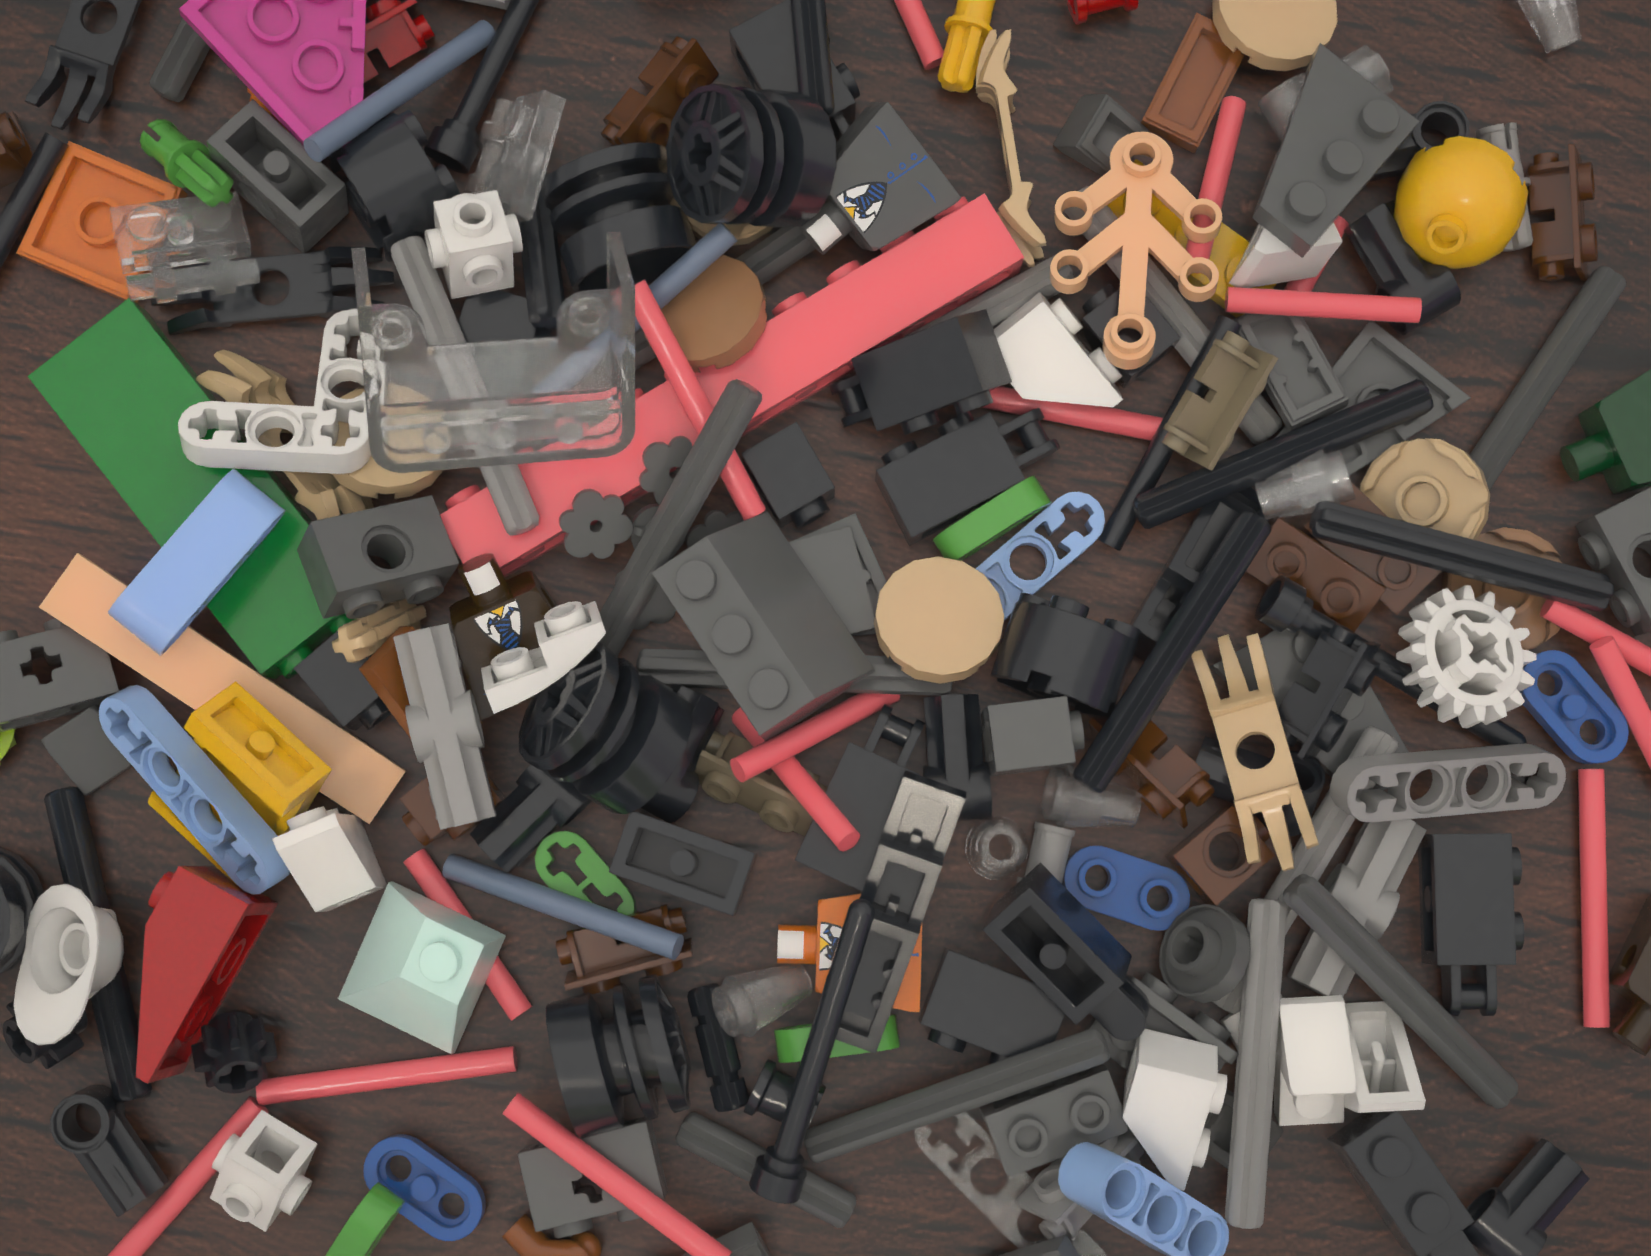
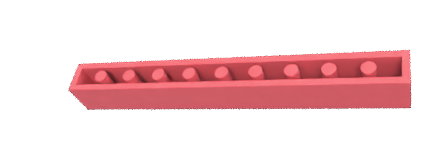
[440,193,1024,578]

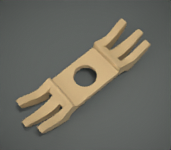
[976,29,1046,268]
[195,350,374,520]
[1191,633,1319,872]

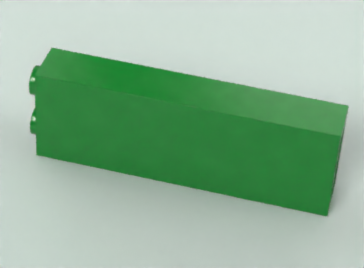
[27,298,356,680]

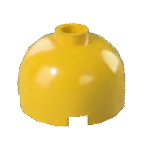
[1394,136,1528,269]

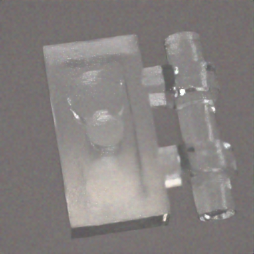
[464,90,566,222]
[109,191,260,304]

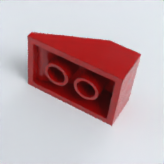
[136,866,278,1084]

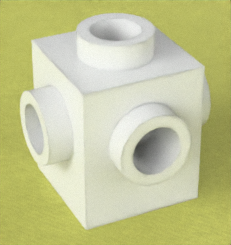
[425,190,523,299]
[210,1110,317,1232]

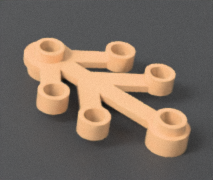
[1050,132,1222,370]

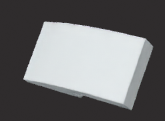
[481,601,606,714]

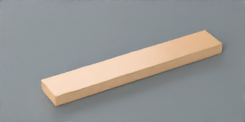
[39,553,406,824]

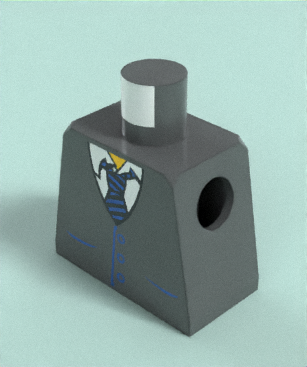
[799,102,961,255]

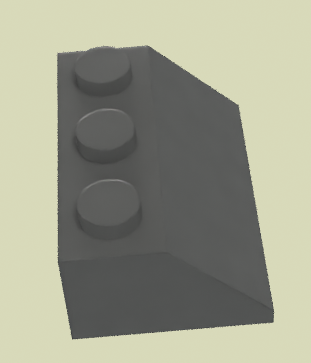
[652,512,875,741]

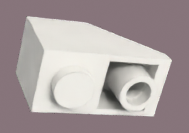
[993,292,1123,407]
[272,806,387,912]
[1122,1028,1227,1191]

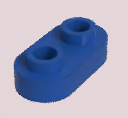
[1520,650,1629,764]
[1062,846,1190,931]
[363,1134,486,1241]

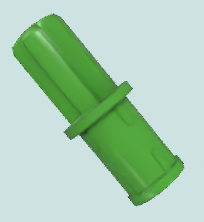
[140,119,234,207]

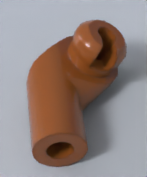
[502,1213,602,1256]

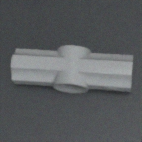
[393,623,497,830]
[1287,819,1427,997]

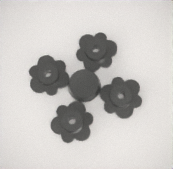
[559,436,744,630]

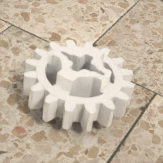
[1396,585,1537,728]

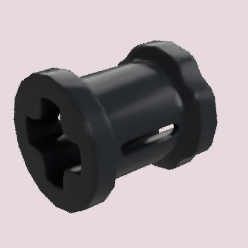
[743,1058,826,1129]

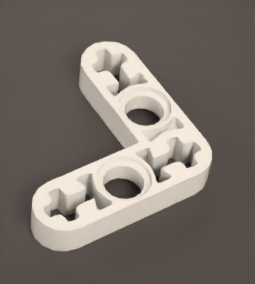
[178,308,384,474]

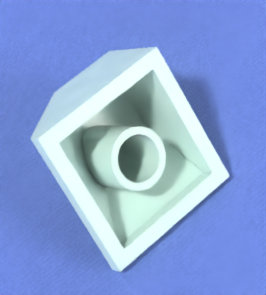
[338,881,506,1054]

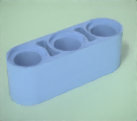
[108,469,285,656]
[1058,1142,1229,1256]

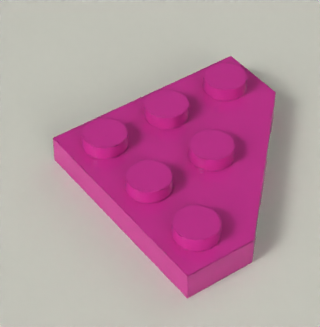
[179,0,366,146]

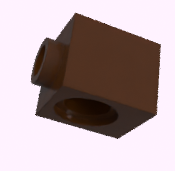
[1165,805,1275,906]

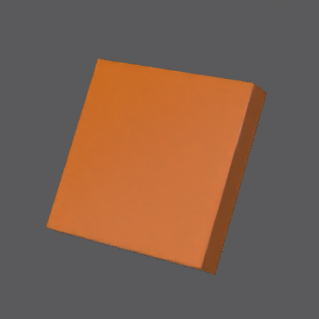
[16,141,188,303]

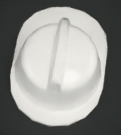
[14,884,124,1045]

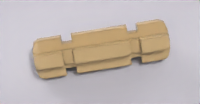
[332,599,426,663]

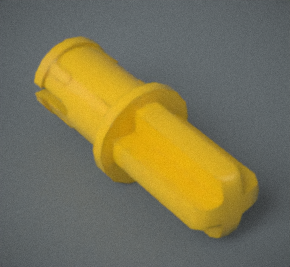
[937,0,996,93]

